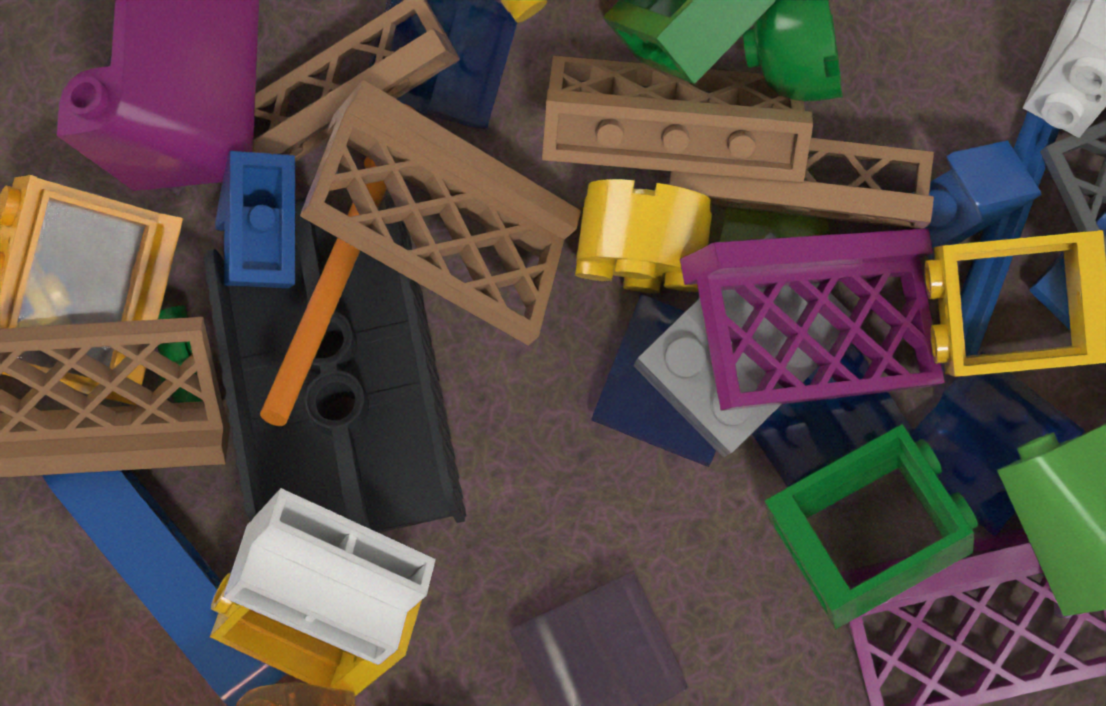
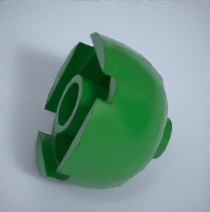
[743,0,843,102]

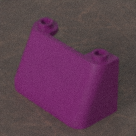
[57,0,259,191]

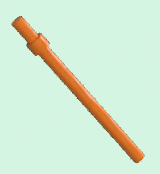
[260,104,416,426]

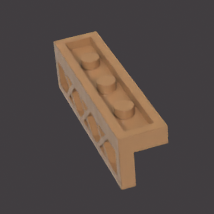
[252,0,460,162]
[669,138,934,229]

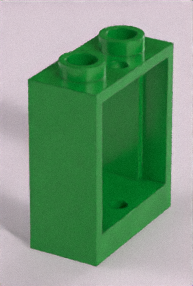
[602,0,776,84]
[764,424,978,630]

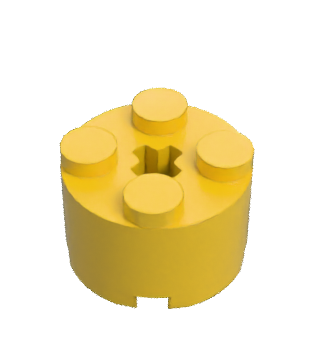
[575,179,712,293]

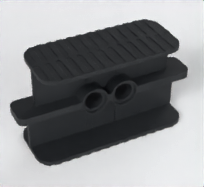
[204,194,467,533]

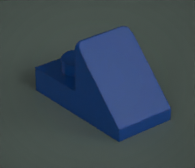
[911,140,1041,260]
[215,151,295,288]

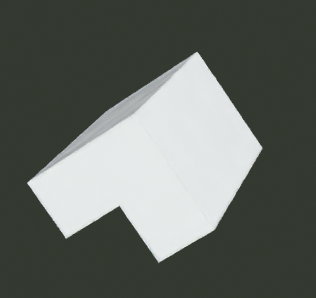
[223,488,436,665]

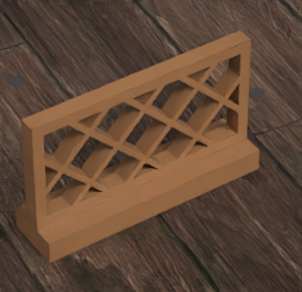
[542,56,813,183]
[300,80,581,345]
[0,317,230,478]

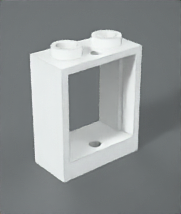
[1023,0,1106,138]

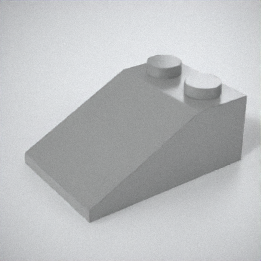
[634,232,851,457]

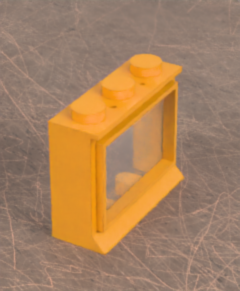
[0,175,183,406]

